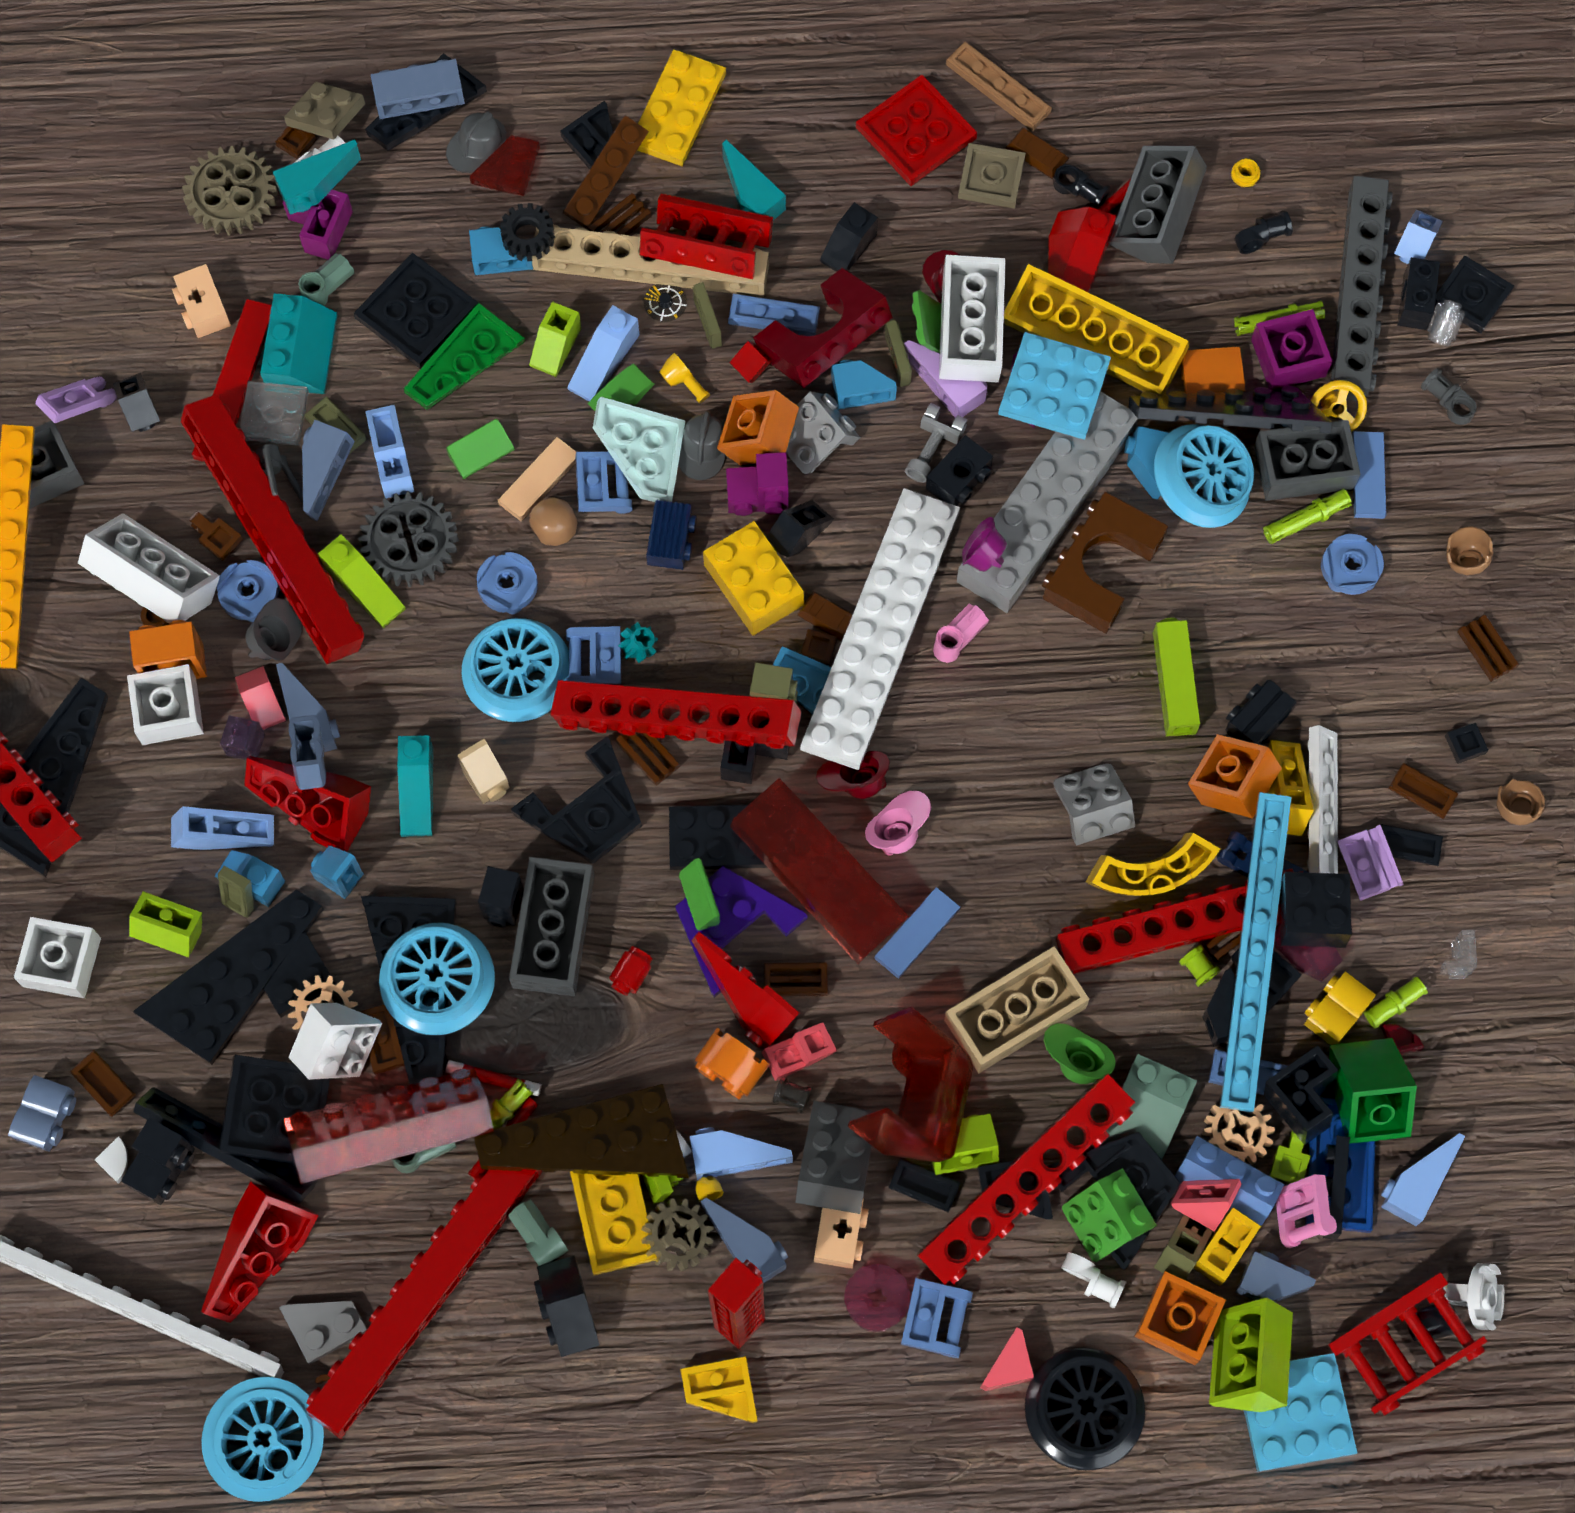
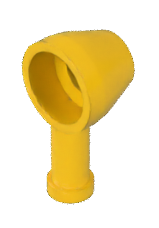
[659,353,710,404]

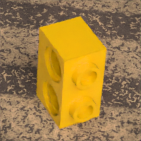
[1194,1208,1261,1286]

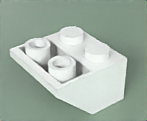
[288,1003,382,1080]

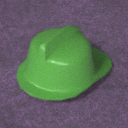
[1044,1023,1116,1085]

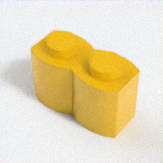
[1304,971,1376,1045]

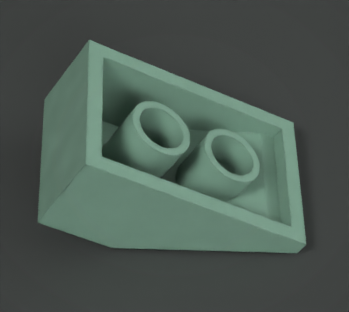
[1098,1054,1197,1160]

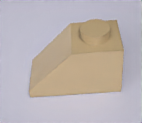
[457,739,510,804]

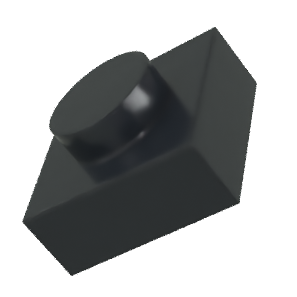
[1445,723,1488,764]

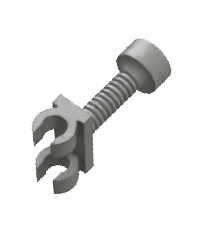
[905,403,968,483]

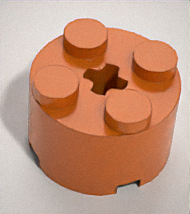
[695,1028,770,1100]

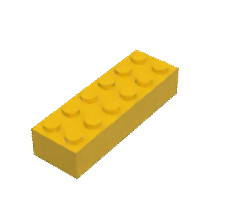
[1003,264,1189,395]

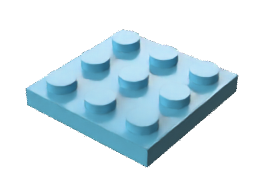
[998,332,1111,440]
[1244,1353,1357,1472]

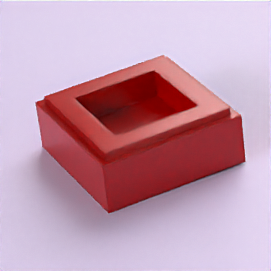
[729,341,772,383]

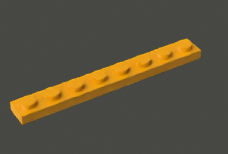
[0,424,35,670]

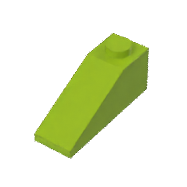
[318,534,406,628]

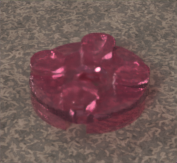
[844,1264,910,1332]

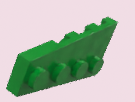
[404,303,525,410]

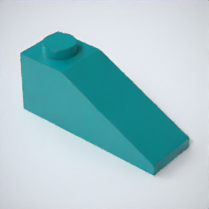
[273,139,361,215]
[722,139,786,220]
[397,735,433,837]

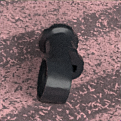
[1053,164,1111,209]
[1234,210,1293,254]

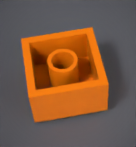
[717,390,799,466]
[129,620,207,679]
[1188,734,1282,819]
[1134,1271,1226,1365]

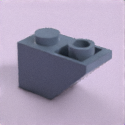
[1235,1250,1316,1302]

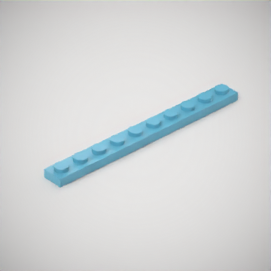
[1220,792,1291,1112]

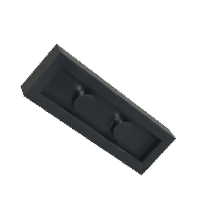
[1323,1135,1350,1240]

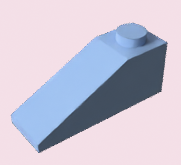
[567,305,640,401]
[171,806,274,850]
[690,1127,793,1180]
[1381,1133,1465,1226]

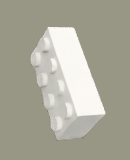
[939,255,1005,382]
[78,513,220,623]

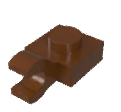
[188,511,243,561]

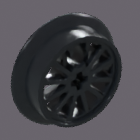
[1025,1348,1145,1471]

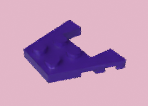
[675,866,807,998]

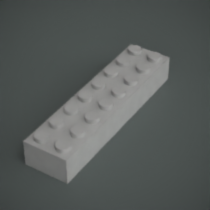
[957,392,1139,613]

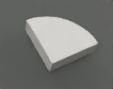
[95,1137,128,1184]

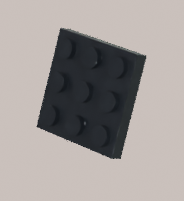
[354,252,478,369]
[218,1054,330,1167]

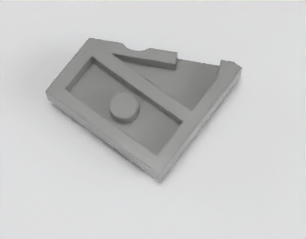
[279,1301,367,1365]

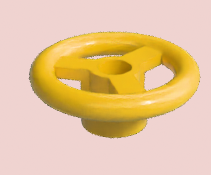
[1311,380,1367,432]

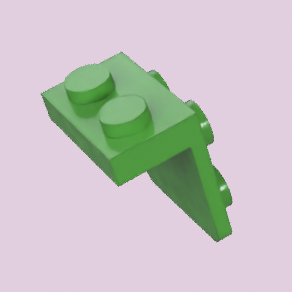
[912,290,942,354]
[1062,1168,1157,1262]

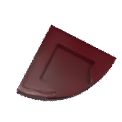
[1381,1024,1424,1055]

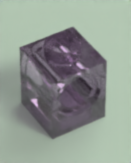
[220,715,265,760]

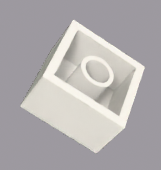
[127,664,204,745]
[14,917,101,998]

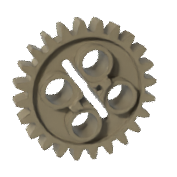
[182,146,279,236]

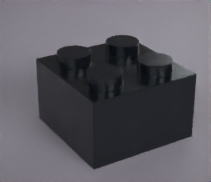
[1280,872,1352,948]

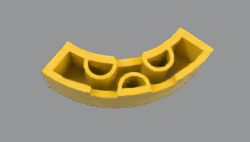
[1085,833,1220,896]

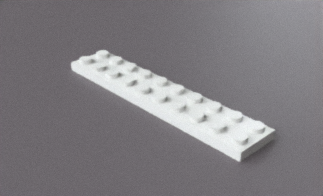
[800,488,960,770]

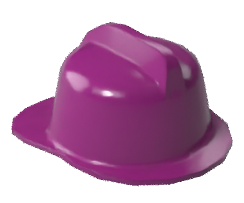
[962,517,1007,572]

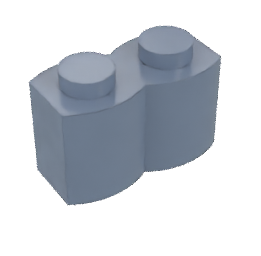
[288,715,326,790]
[8,1075,76,1152]

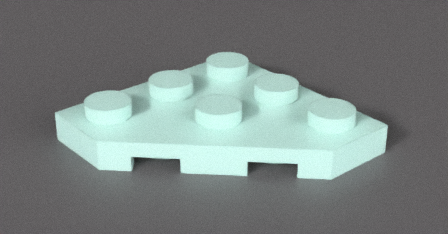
[593,397,685,502]

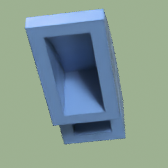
[365,405,415,498]

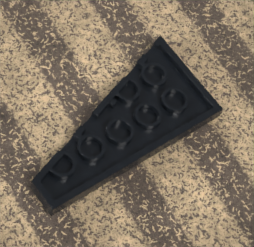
[1128,386,1332,434]
[0,678,108,878]
[132,890,324,1065]
[361,896,457,1088]

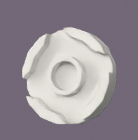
[1443,1263,1505,1330]

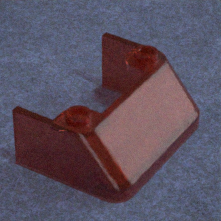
[848,1006,973,1162]

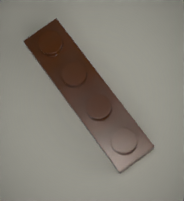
[562,115,649,229]

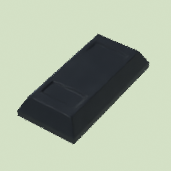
[1381,824,1443,866]
[888,1158,961,1213]

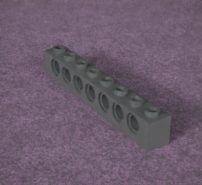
[1331,176,1393,401]

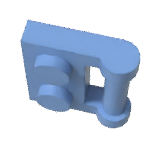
[575,452,633,514]
[566,626,621,685]
[901,1278,973,1358]

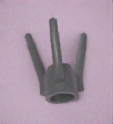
[255,444,303,503]

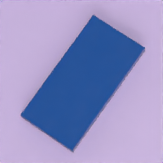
[1305,1097,1375,1233]

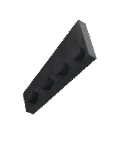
[365,53,487,151]

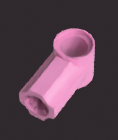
[933,604,989,663]

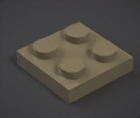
[284,81,365,140]
[958,143,1026,209]

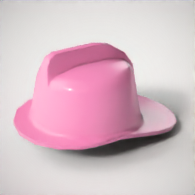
[865,791,931,856]

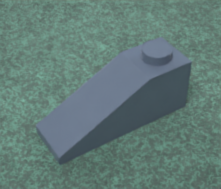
[302,420,355,521]
[276,663,340,752]
[701,1197,788,1283]

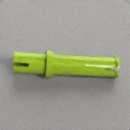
[1234,301,1325,336]
[1263,489,1352,544]

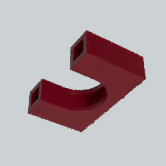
[753,268,893,388]

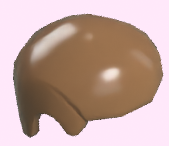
[529,497,578,546]
[1446,526,1493,576]
[1496,779,1545,826]

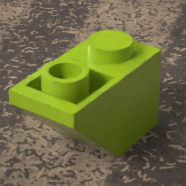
[529,302,581,377]

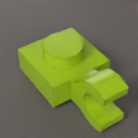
[1269,1130,1311,1184]

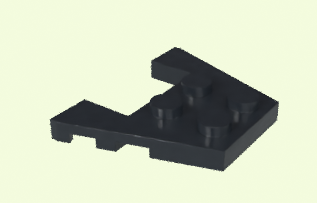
[511,736,642,864]
[1047,1132,1181,1270]

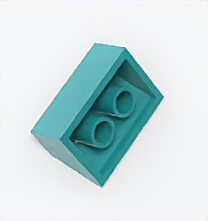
[260,293,338,394]

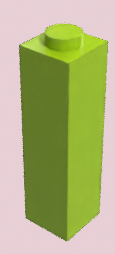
[1153,618,1200,737]

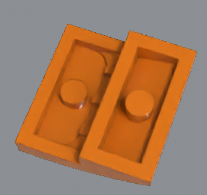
[1181,347,1245,394]

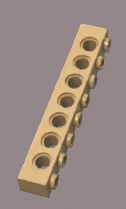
[532,224,769,297]

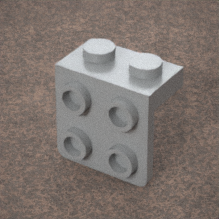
[786,391,861,474]
[1054,763,1135,846]

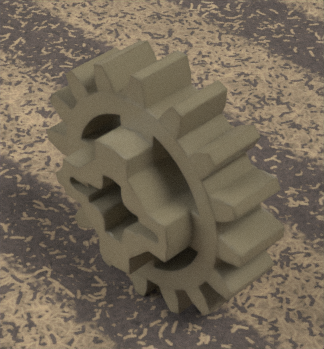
[641,1198,713,1272]

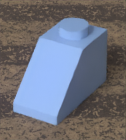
[1394,210,1443,264]

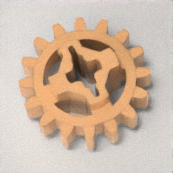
[288,975,358,1030]
[1202,1102,1275,1165]

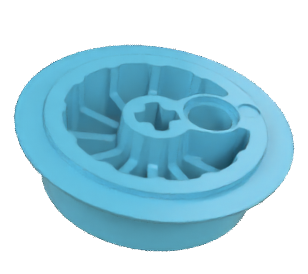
[1154,424,1254,528]
[462,618,569,722]
[379,923,495,1035]
[202,1377,324,1502]

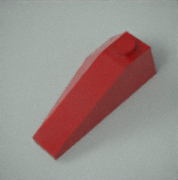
[1048,206,1116,293]
[244,756,371,852]
[691,932,799,1048]
[201,1181,319,1323]

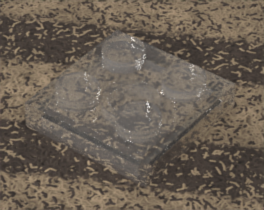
[240,381,309,446]

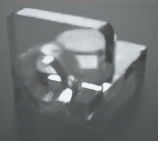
[1439,930,1477,979]

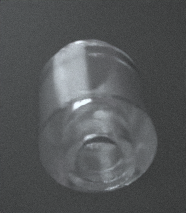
[1427,300,1465,346]

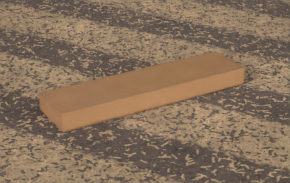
[946,41,1052,132]

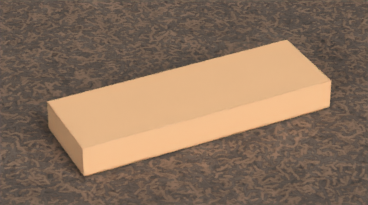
[498,437,576,522]

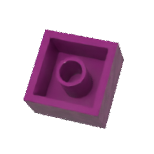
[1251,309,1332,390]

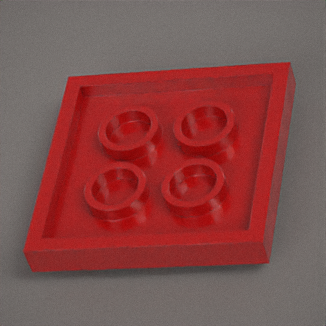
[856,75,977,186]

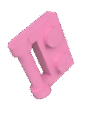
[1276,1174,1337,1248]

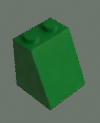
[1329,1038,1417,1144]

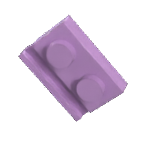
[1337,825,1404,901]

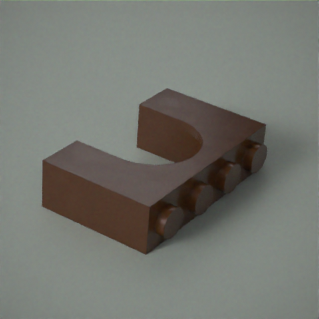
[1042,492,1168,634]

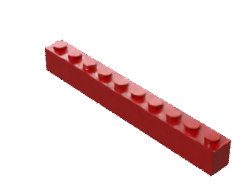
[180,394,364,664]
[306,1169,543,1439]

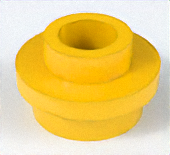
[1231,158,1260,187]

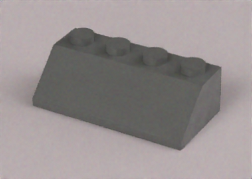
[1108,146,1207,264]

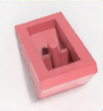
[235,666,286,732]
[1171,1179,1242,1232]
[980,1327,1034,1391]

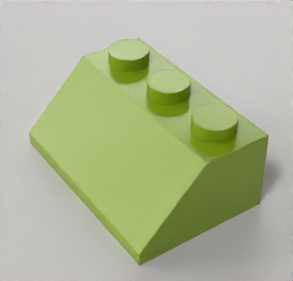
[1209,1297,1293,1412]

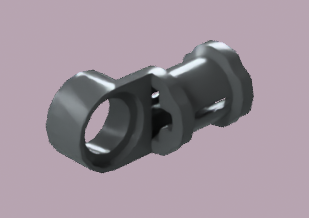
[1421,368,1477,425]

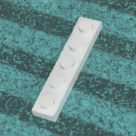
[1307,725,1338,874]

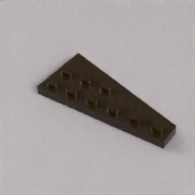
[473,1084,689,1178]

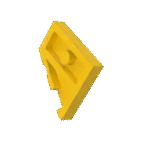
[680,1356,758,1423]

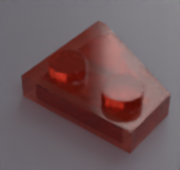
[470,135,540,196]

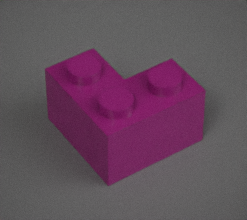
[283,190,353,260]
[726,452,788,516]

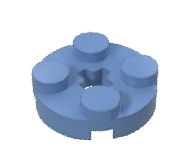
[1321,534,1384,595]
[477,552,538,614]
[217,560,280,622]

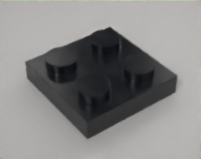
[1435,255,1514,334]

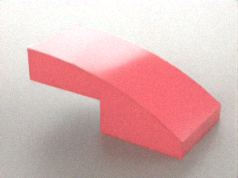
[762,1022,837,1081]

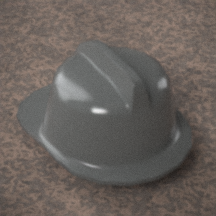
[446,111,507,173]
[678,411,725,480]
[245,598,302,661]

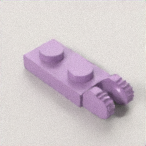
[35,376,117,423]

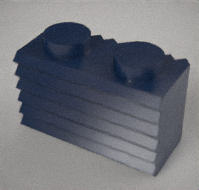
[646,500,697,570]

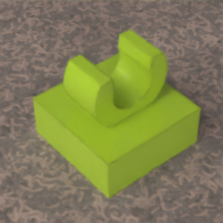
[642,1174,683,1204]

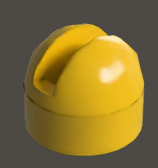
[695,1176,724,1203]

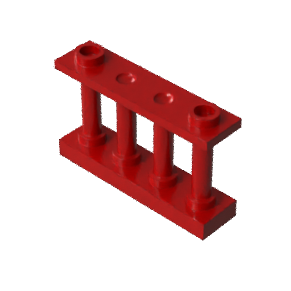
[640,193,773,280]
[1328,1272,1488,1416]

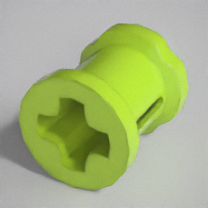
[1179,945,1221,987]

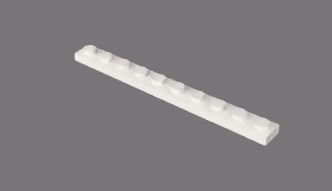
[0,1235,284,1379]

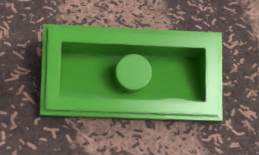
[446,419,515,479]
[679,858,720,931]

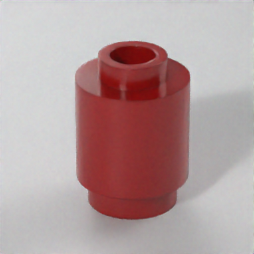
[609,946,653,996]

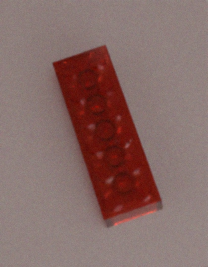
[730,778,909,965]
[284,1068,494,1184]

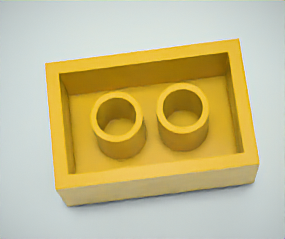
[703,521,804,636]

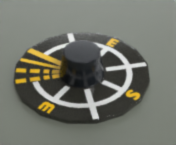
[644,284,687,322]

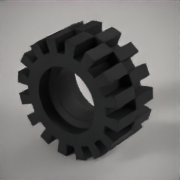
[500,203,555,262]

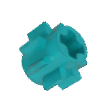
[618,622,658,663]

